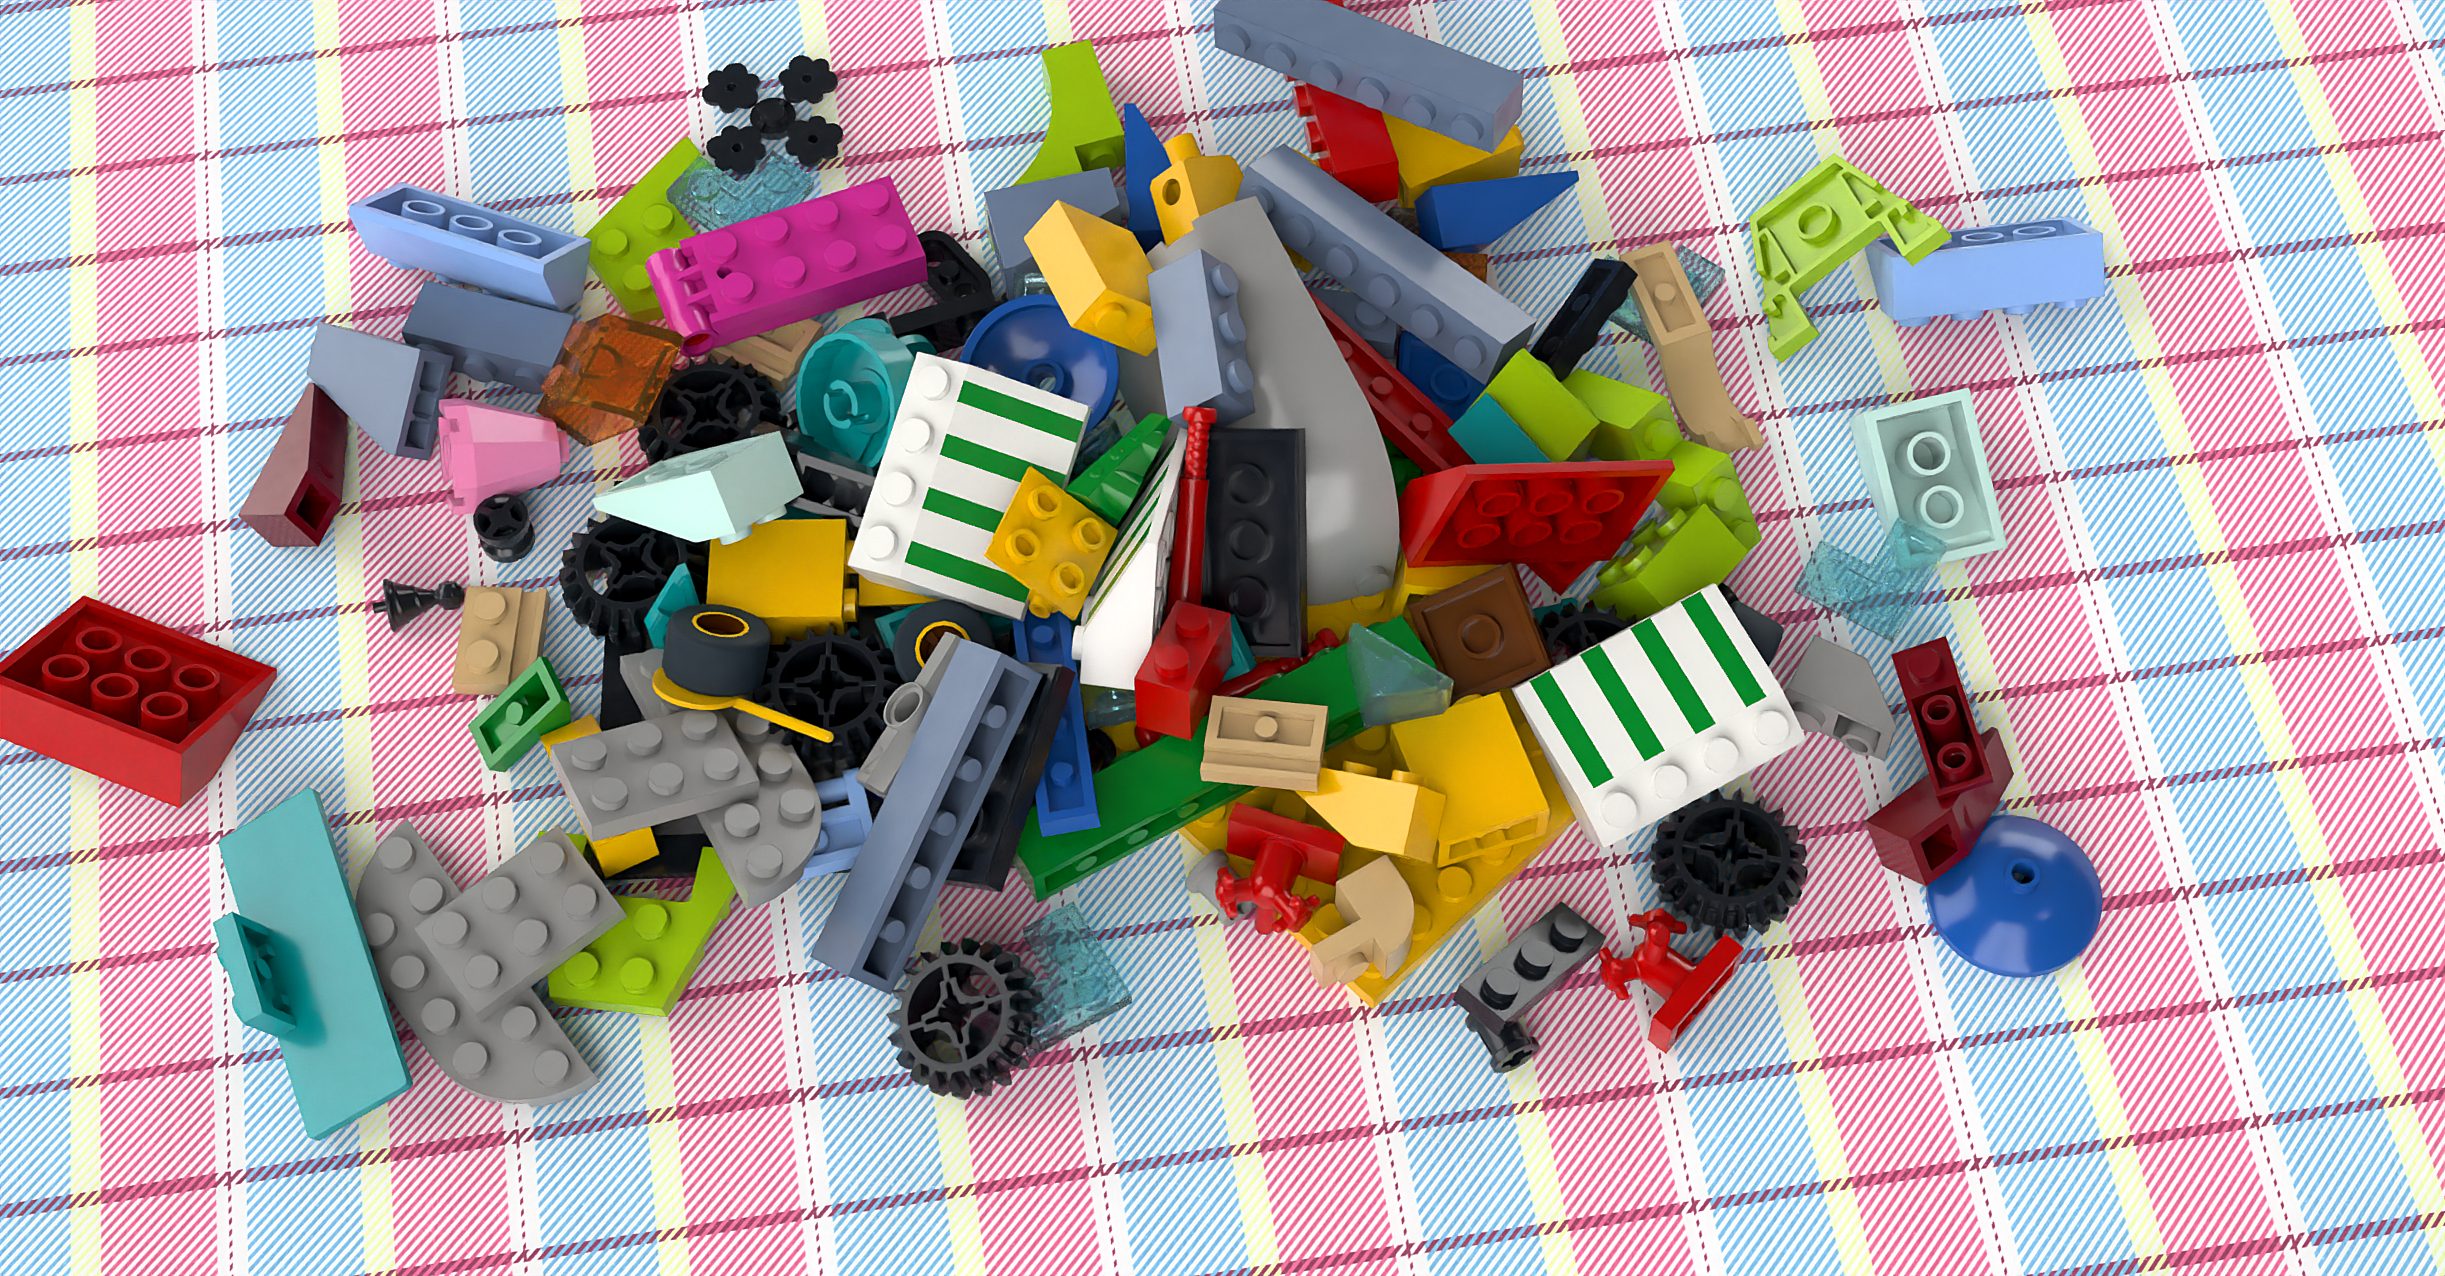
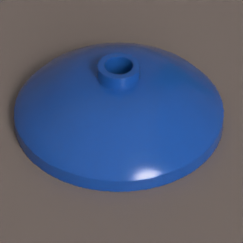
[959,294,1121,442]
[1925,815,2103,978]

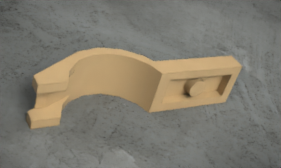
[1618,239,1765,454]

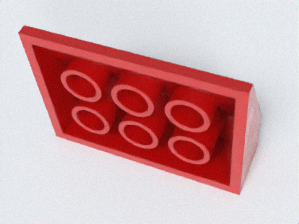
[1398,460,1675,568]
[0,595,277,809]

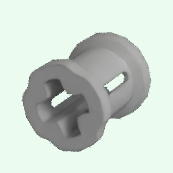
[1185,849,1256,926]

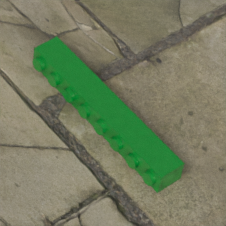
[1012,615,1437,904]

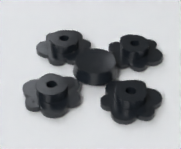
[702,55,844,175]

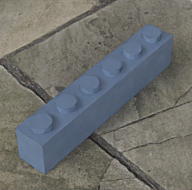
[1213,0,1524,154]
[1234,144,1538,386]
[810,638,1043,995]

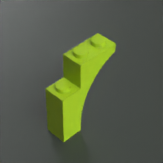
[984,39,1126,251]
[1561,368,1762,551]

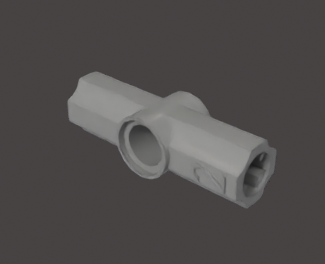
[855,632,961,800]

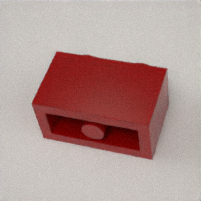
[1134,600,1232,741]

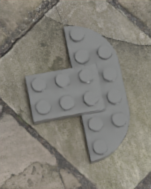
[551,648,822,910]
[355,819,627,1107]

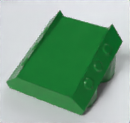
[1064,413,1172,527]

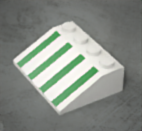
[847,352,1092,622]
[1072,428,1188,690]
[1512,583,1807,848]

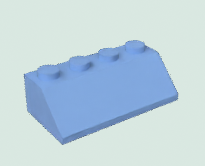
[349,182,592,312]
[1865,216,2105,327]

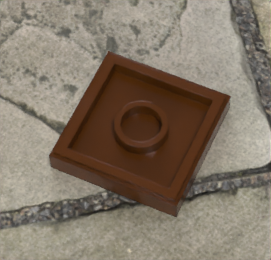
[1408,562,1555,708]

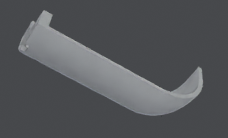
[1116,196,1399,606]

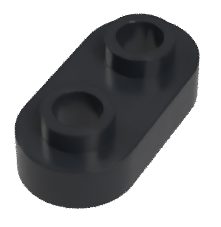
[917,230,992,304]

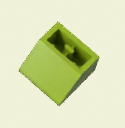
[1466,347,1601,462]
[1586,503,1749,623]

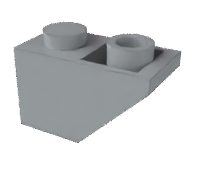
[1785,635,1897,761]

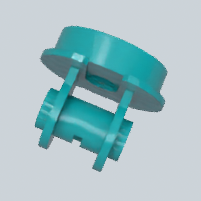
[796,318,937,470]

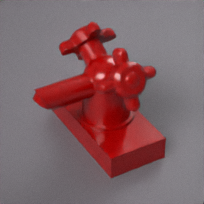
[1215,802,1347,935]
[1598,908,1744,1054]

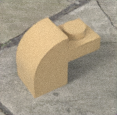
[1310,854,1414,990]

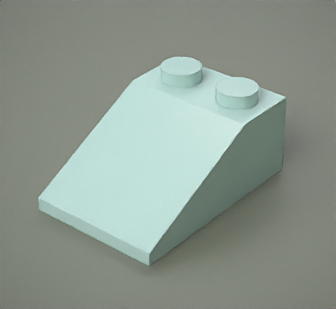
[1849,388,2008,574]
[592,431,804,545]

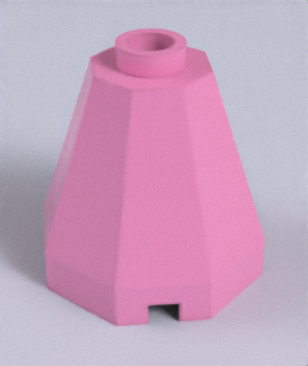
[438,398,570,515]

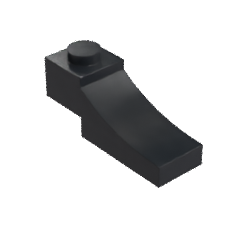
[749,421,878,528]

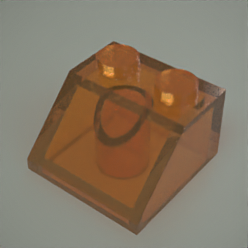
[536,313,685,447]

